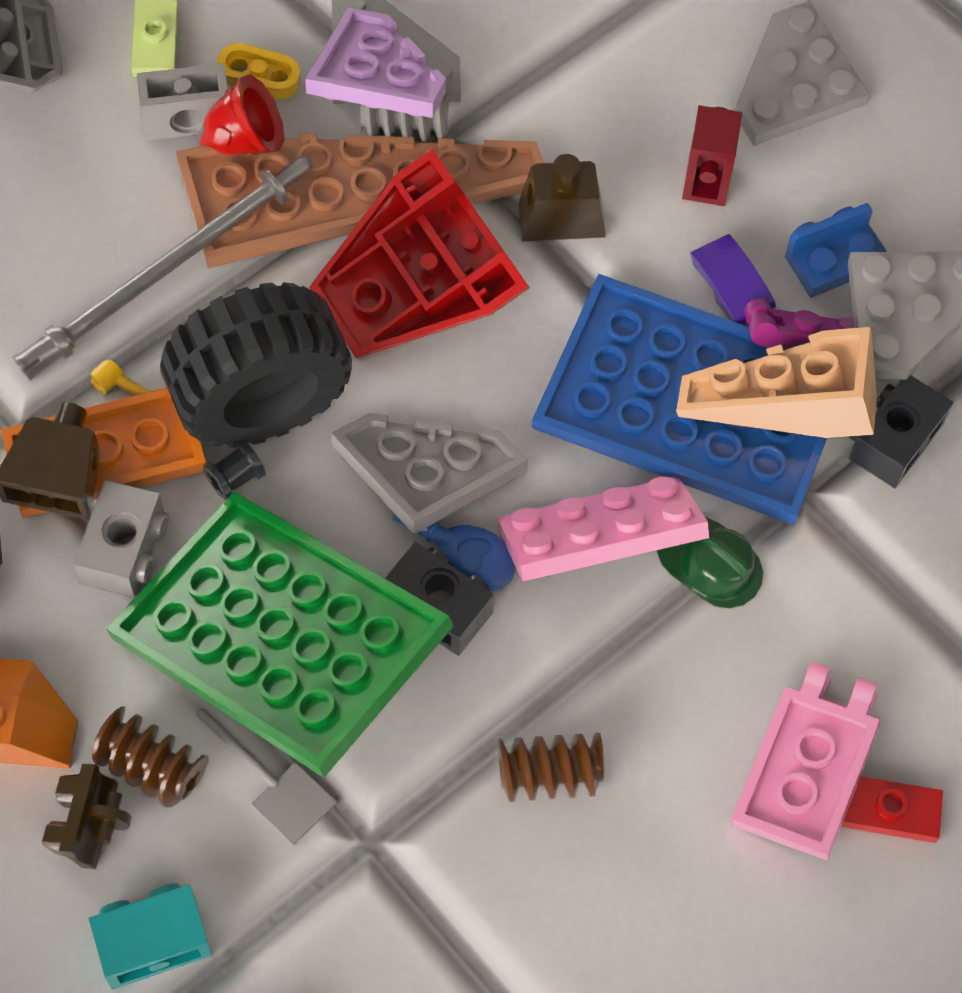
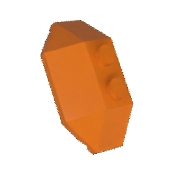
[0,658,78,769]

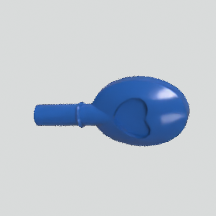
[393,514,516,592]

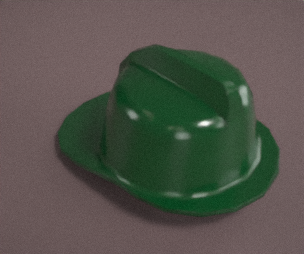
[657,516,763,609]

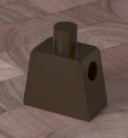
[518,154,605,242]
[0,402,100,520]

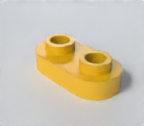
[217,43,301,100]

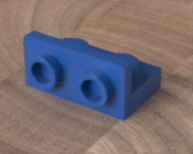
[785,203,887,298]

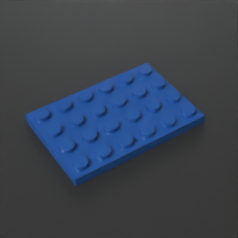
[531,274,827,525]

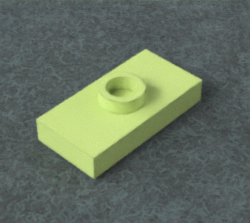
[131,0,178,77]

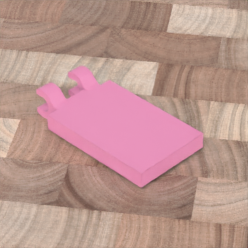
[731,661,880,861]

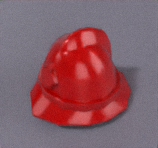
[199,74,284,156]

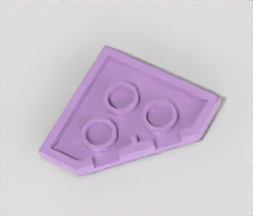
[305,7,446,118]

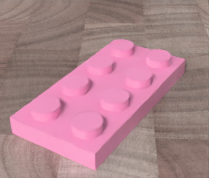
[497,476,709,582]

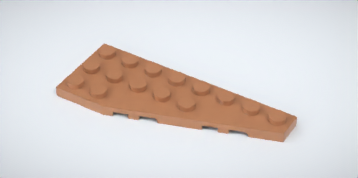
[176,133,544,268]

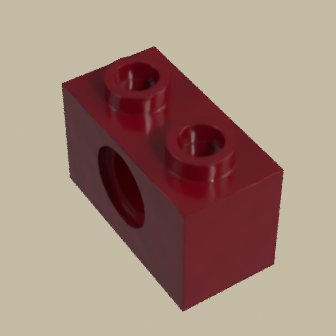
[682,105,743,206]

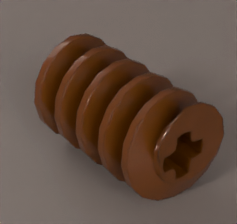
[92,706,209,807]
[498,732,604,802]

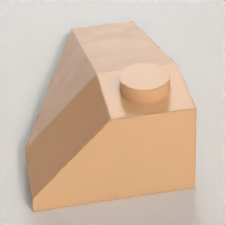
[676,327,877,438]

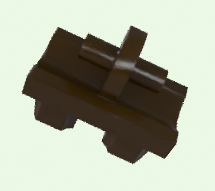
[42,763,132,869]

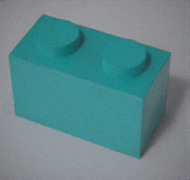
[88,883,212,990]

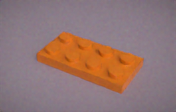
[0,387,207,519]

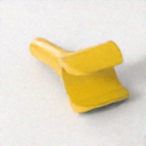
[90,360,150,395]

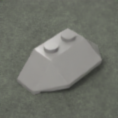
[0,0,63,93]

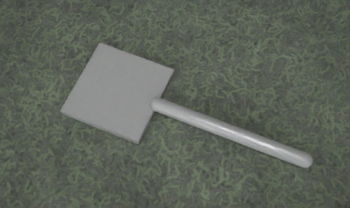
[197,709,338,845]

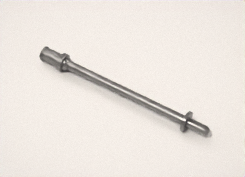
[12,156,313,381]

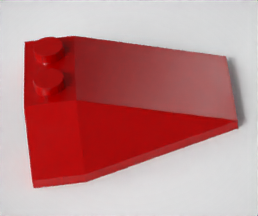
[309,148,530,359]

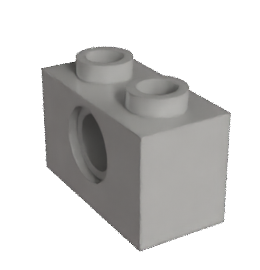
[136,63,228,141]
[73,480,169,598]

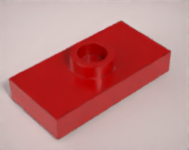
[841,776,943,843]

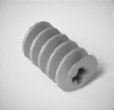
[360,90,449,142]

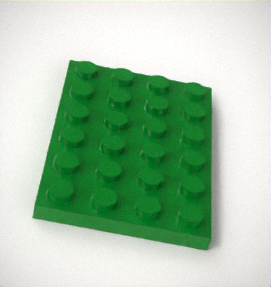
[106,491,453,778]

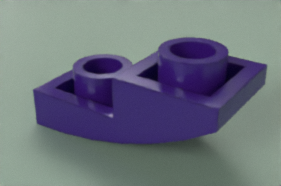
[690,234,776,324]

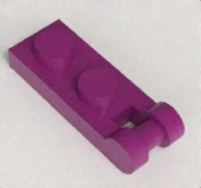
[744,299,855,350]

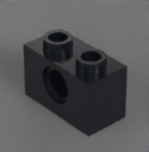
[848,375,954,489]
[385,541,494,656]

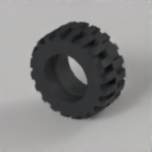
[160,282,352,448]

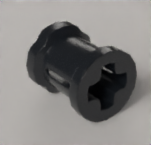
[203,440,266,500]

